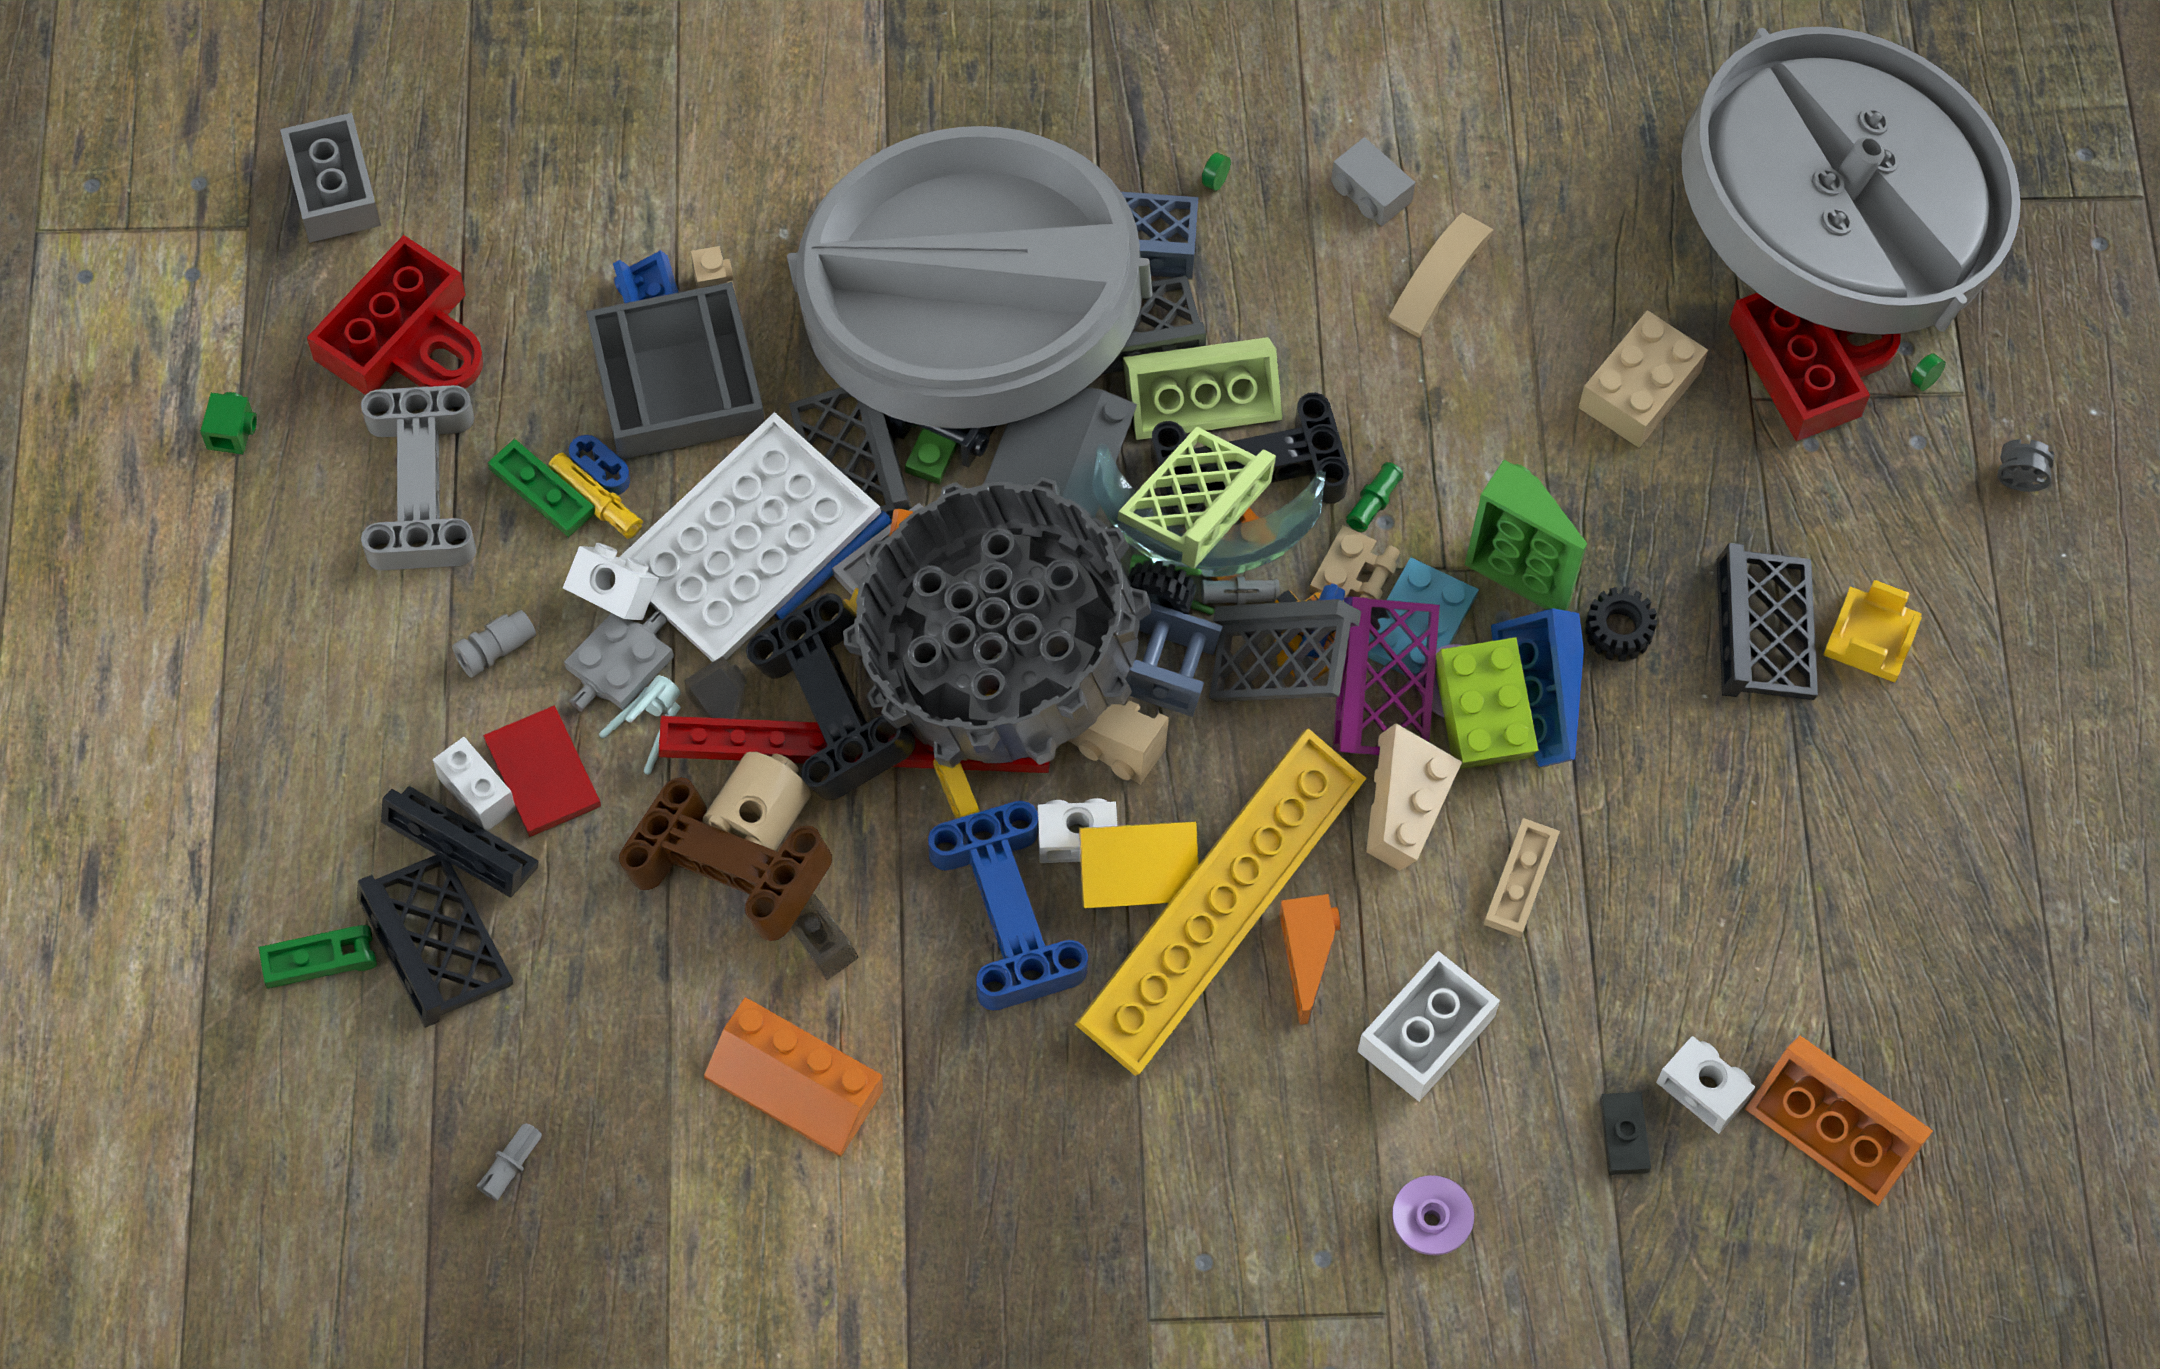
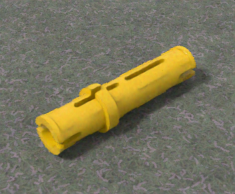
[548,452,643,539]

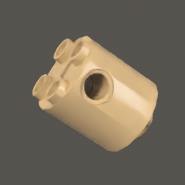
[703,752,811,850]

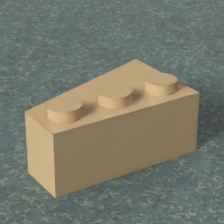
[1068,700,1169,785]
[1366,723,1462,871]

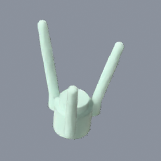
[599,675,681,775]

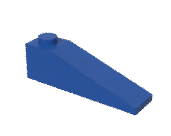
[1491,608,1584,767]

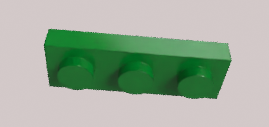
[487,438,595,538]

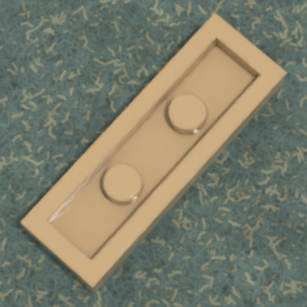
[1484,818,1560,938]

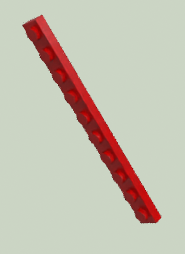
[659,716,1050,773]

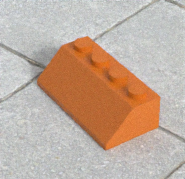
[704,997,883,1157]
[1745,1035,1933,1206]

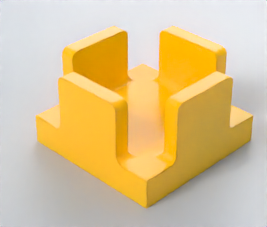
[1823,580,1922,683]

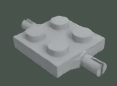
[564,609,674,712]

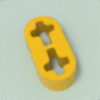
[933,759,980,819]

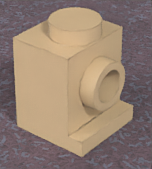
[691,246,736,295]

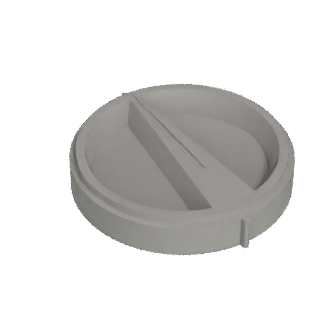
[1681,27,2020,334]
[787,126,1153,429]

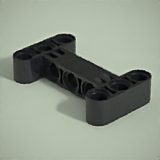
[1151,392,1350,532]
[746,593,916,800]

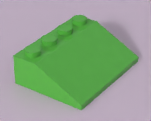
[1464,460,1587,611]

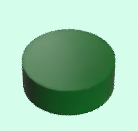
[1202,152,1231,191]
[1911,353,1946,391]

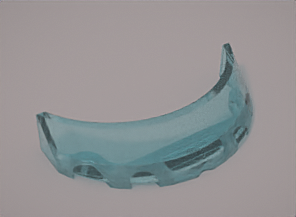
[1092,444,1326,577]

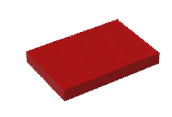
[483,705,602,837]

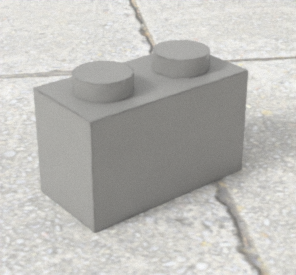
[1331,137,1416,227]

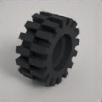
[1128,560,1196,614]
[1585,587,1657,662]

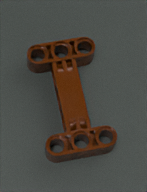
[619,777,832,941]

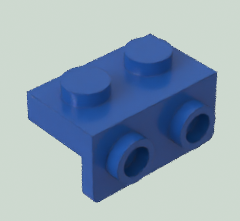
[613,250,679,303]

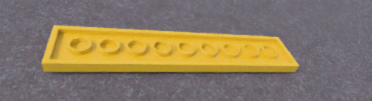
[1074,728,1367,1076]

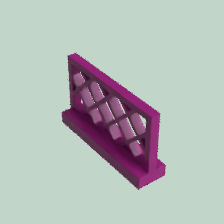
[1332,597,1440,755]

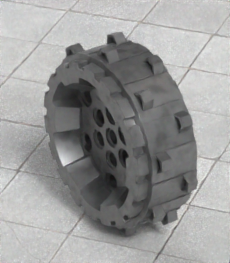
[843,477,1151,768]

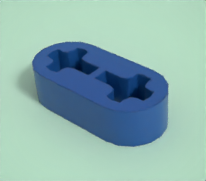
[569,435,630,495]

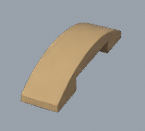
[1388,212,1494,338]

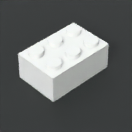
[1357,951,1500,1102]

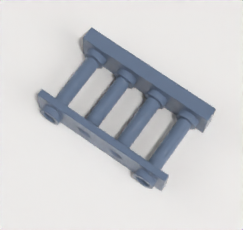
[1054,602,1223,717]

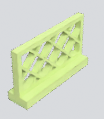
[1117,427,1276,569]

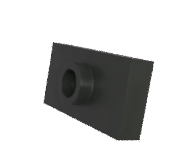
[1600,1092,1651,1175]

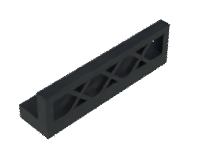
[381,786,539,898]

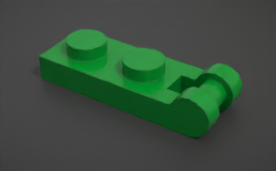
[258,925,377,989]

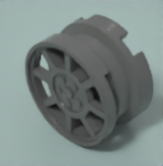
[1997,439,2055,492]

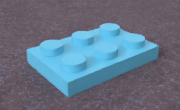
[1368,557,1479,681]

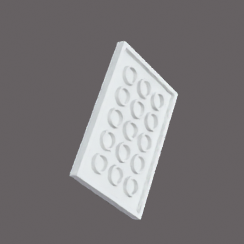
[619,412,881,667]

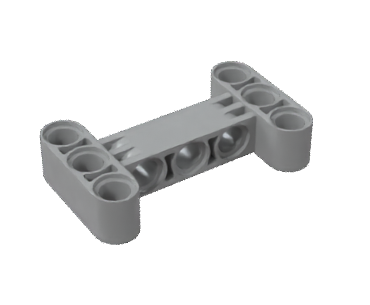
[361,385,476,570]

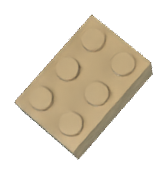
[1578,310,1708,448]

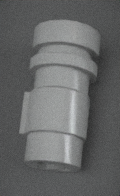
[452,610,536,678]

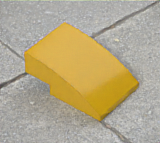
[1079,821,1198,908]

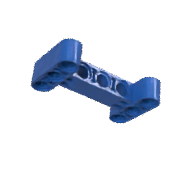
[928,801,1088,1010]

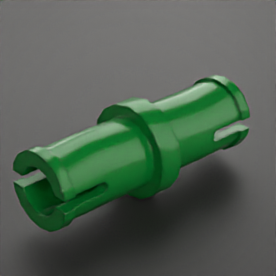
[1346,462,1404,532]

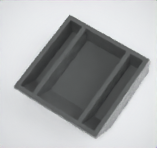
[586,282,764,460]

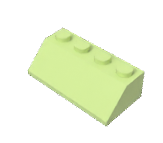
[1123,337,1283,440]

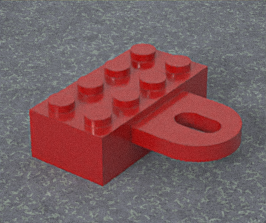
[307,234,483,395]
[1729,293,1901,442]

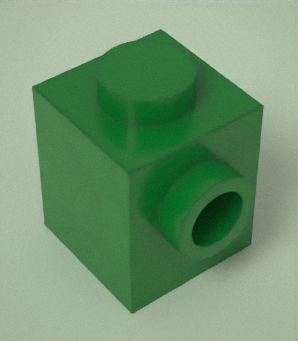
[200,392,257,455]

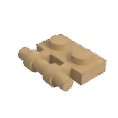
[1309,525,1400,600]

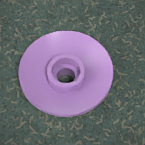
[1392,1175,1474,1255]

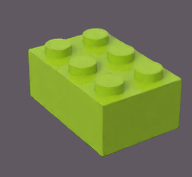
[1435,637,1539,770]

